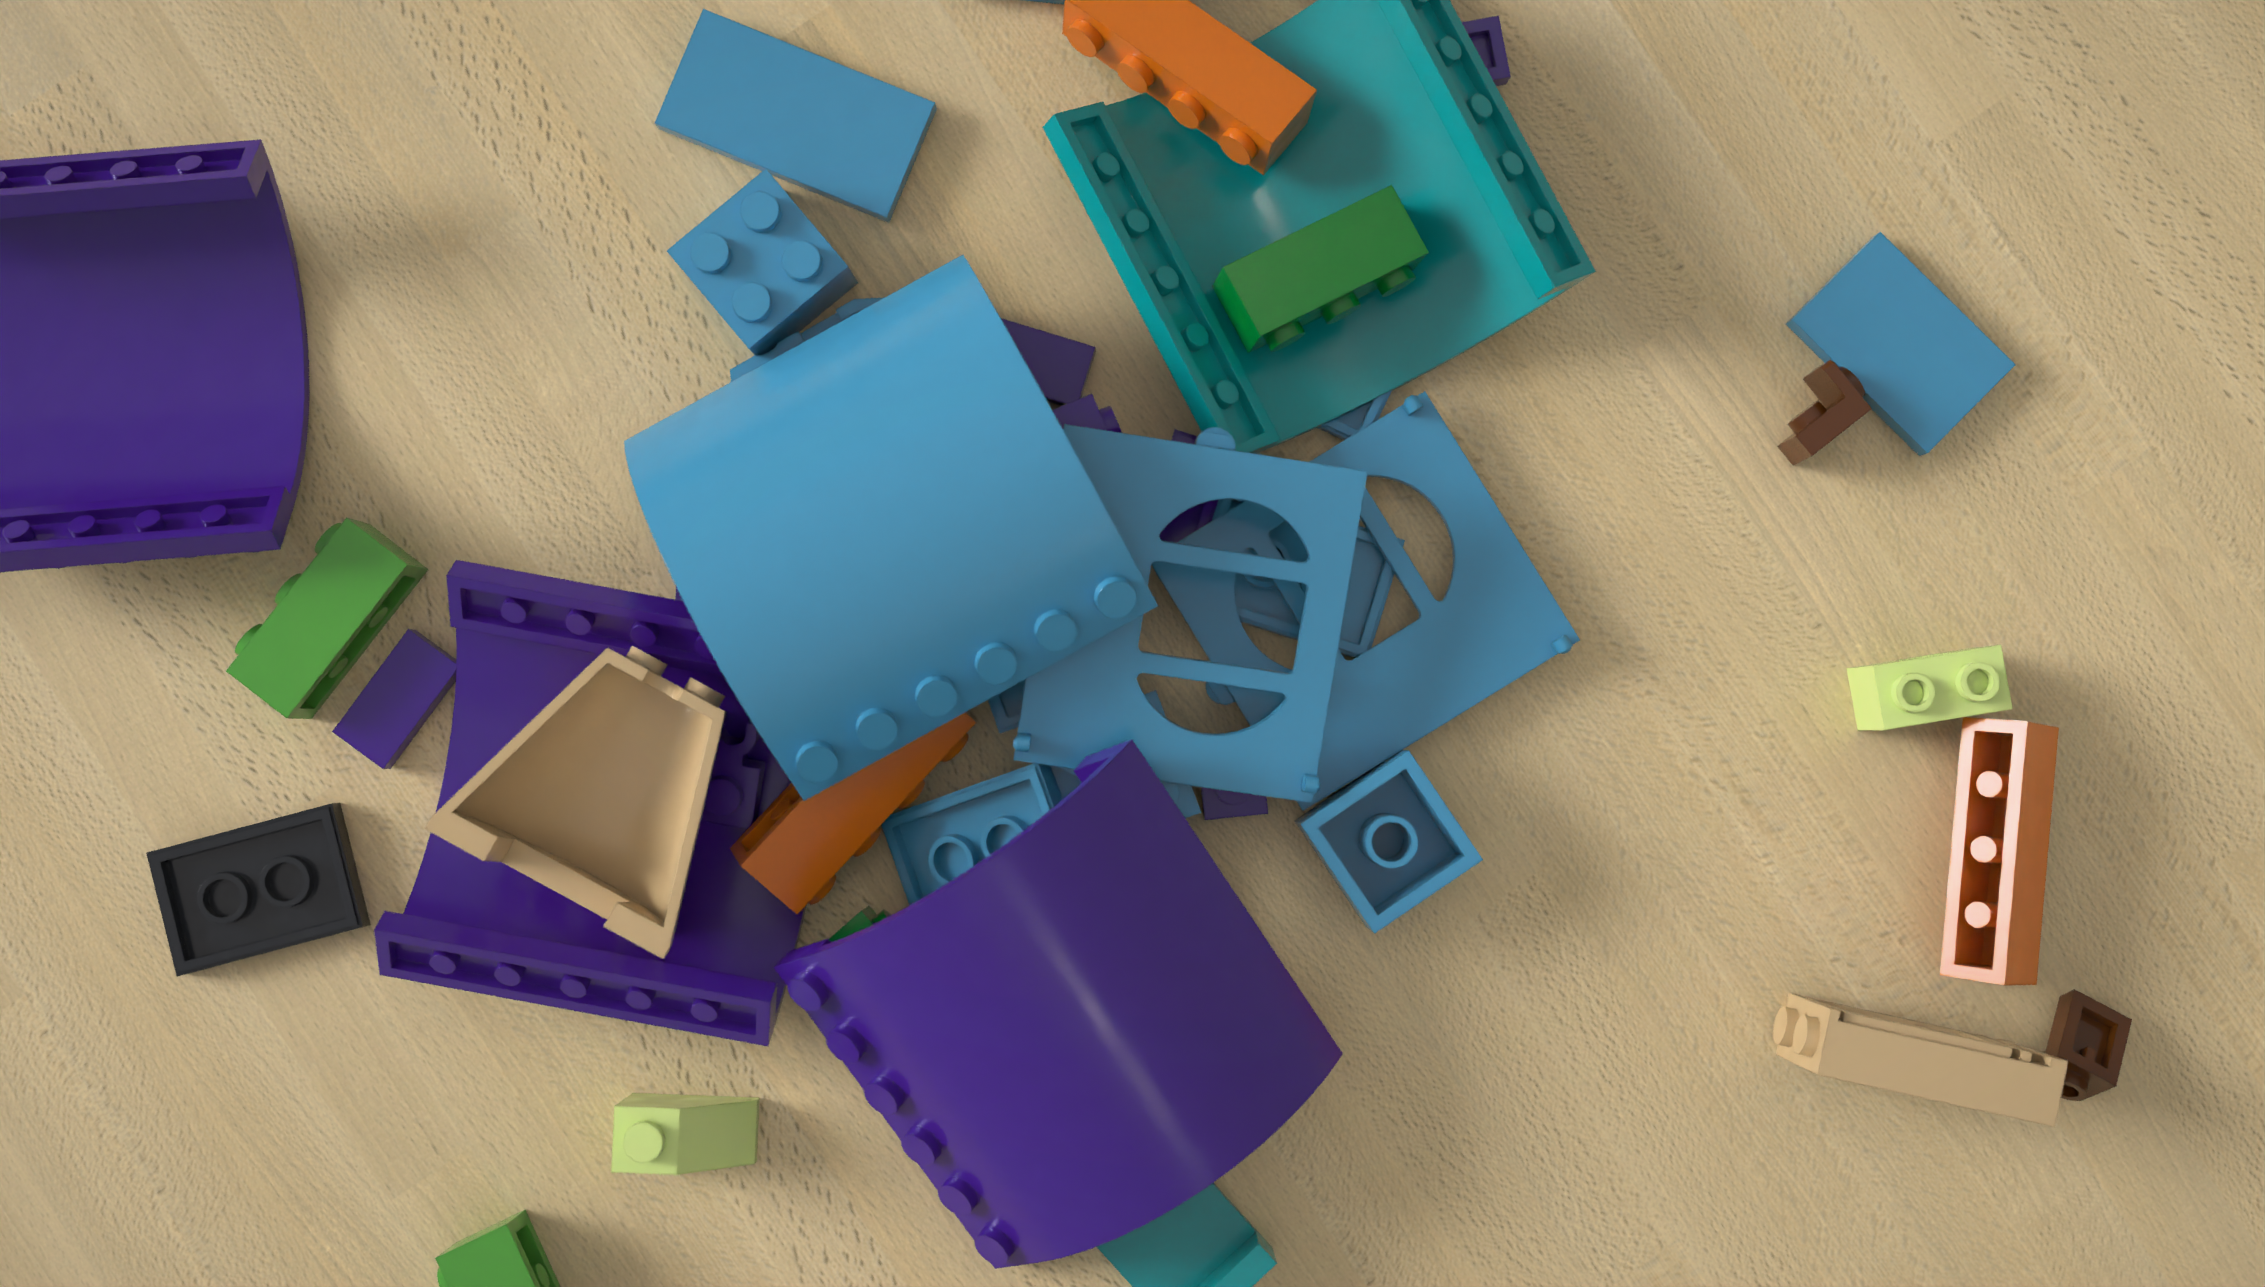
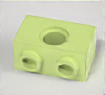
[1847,645,2013,731]

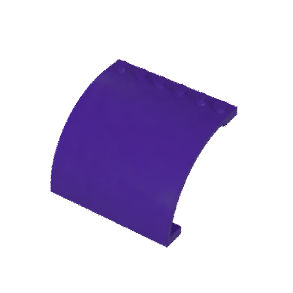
[0,139,310,573]
[374,560,806,1046]
[774,739,1343,1269]

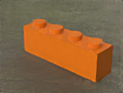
[1062,0,1317,175]
[730,712,976,915]
[1940,717,2059,985]

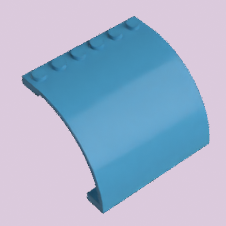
[624,255,1158,801]

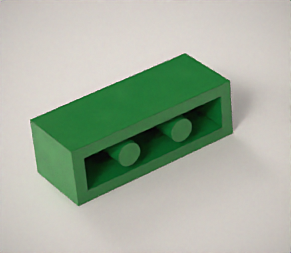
[1212,185,1429,353]

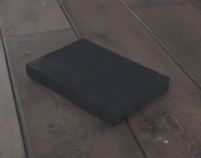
[146,803,371,976]

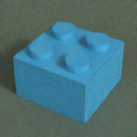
[667,169,858,356]
[1295,750,1483,934]

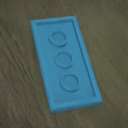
[655,9,937,223]

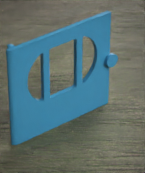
[1151,391,1580,811]
[1013,424,1368,803]

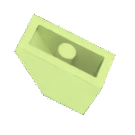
[611,1093,760,1175]

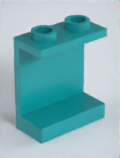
[1097,1183,1277,1287]

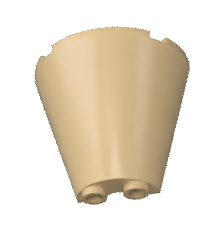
[425,646,726,959]

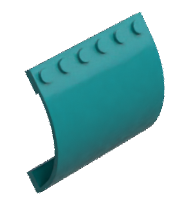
[1042,0,1596,454]

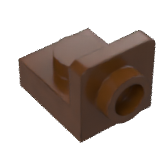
[1777,360,1872,465]
[2044,989,2132,1101]

